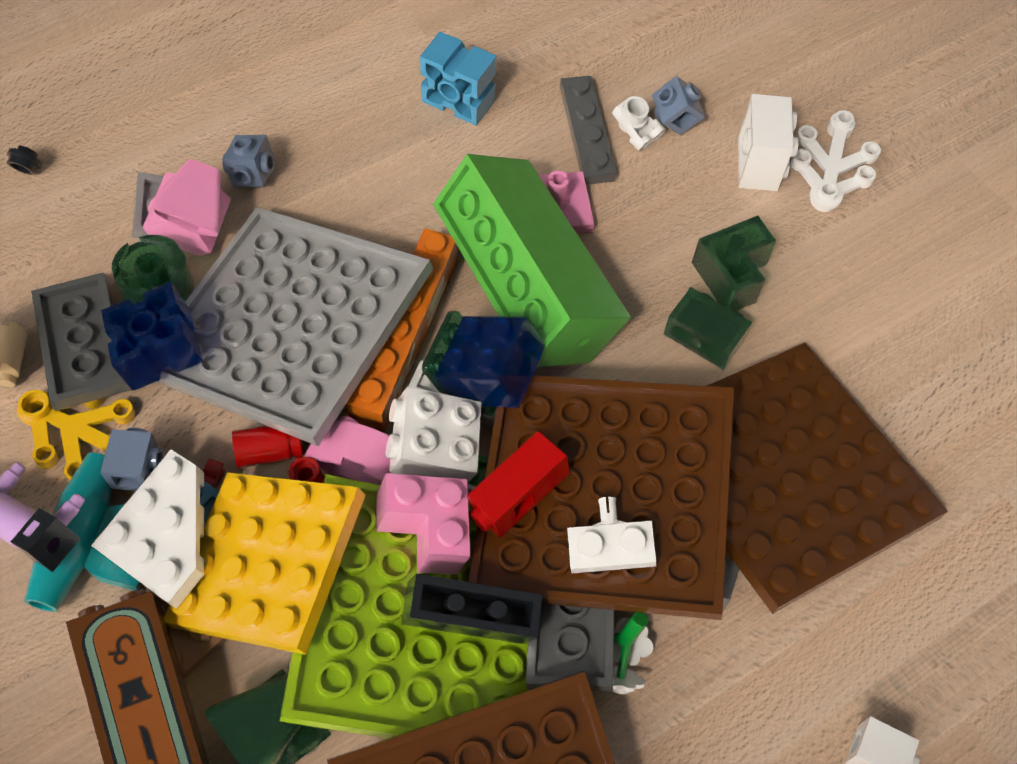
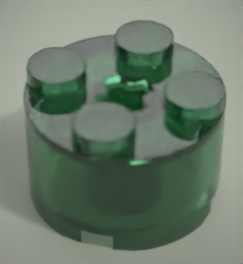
[112,235,194,319]

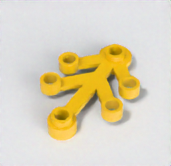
[17,390,136,481]

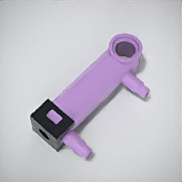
[0,462,85,573]

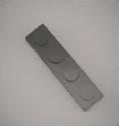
[560,76,617,185]

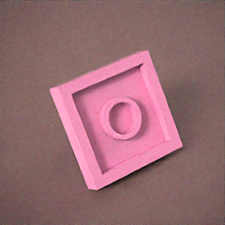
[539,171,594,234]

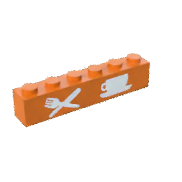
[346,228,457,433]

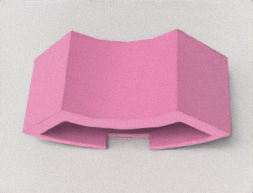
[304,416,393,485]

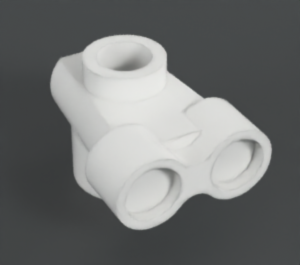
[612,96,666,152]

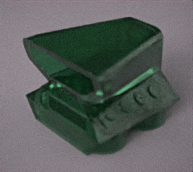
[204,669,331,764]

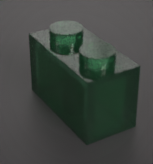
[664,287,752,370]

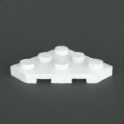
[91,450,204,609]

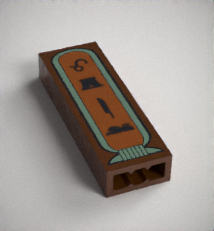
[66,589,209,764]

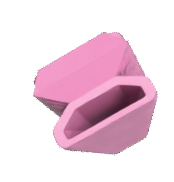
[143,159,231,256]

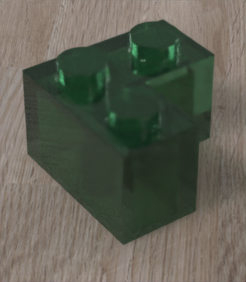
[691,215,776,315]

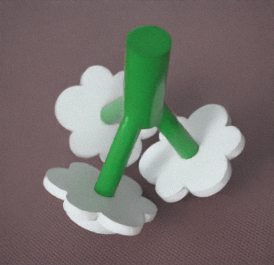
[613,612,653,694]

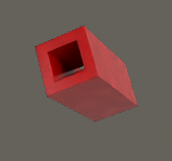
[467,431,570,538]

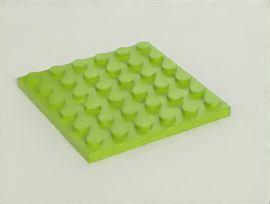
[280,474,529,738]

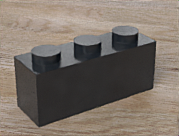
[401,573,542,644]

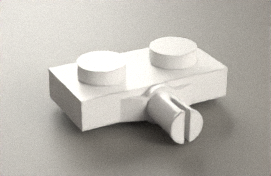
[567,497,656,573]

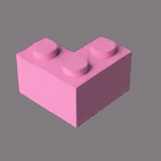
[376,473,470,575]

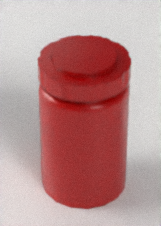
[232,425,304,468]

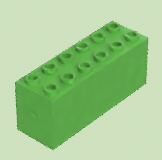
[433,154,631,367]

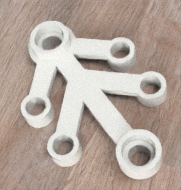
[790,110,881,212]

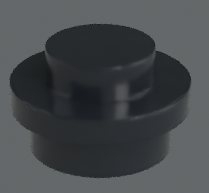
[7,145,42,175]

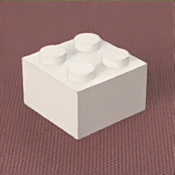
[738,94,798,191]

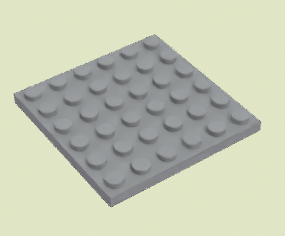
[136,207,433,446]

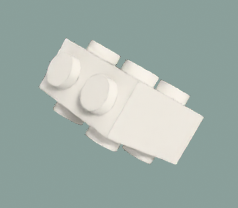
[385,386,481,483]

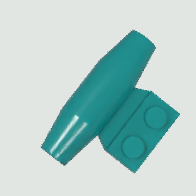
[24,452,140,612]

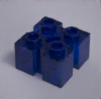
[101,282,203,391]

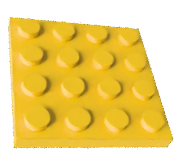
[164,472,366,655]

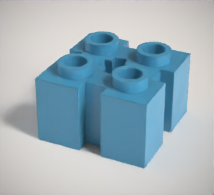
[420,31,497,126]

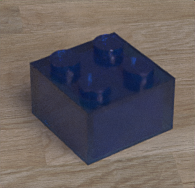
[434,316,545,408]

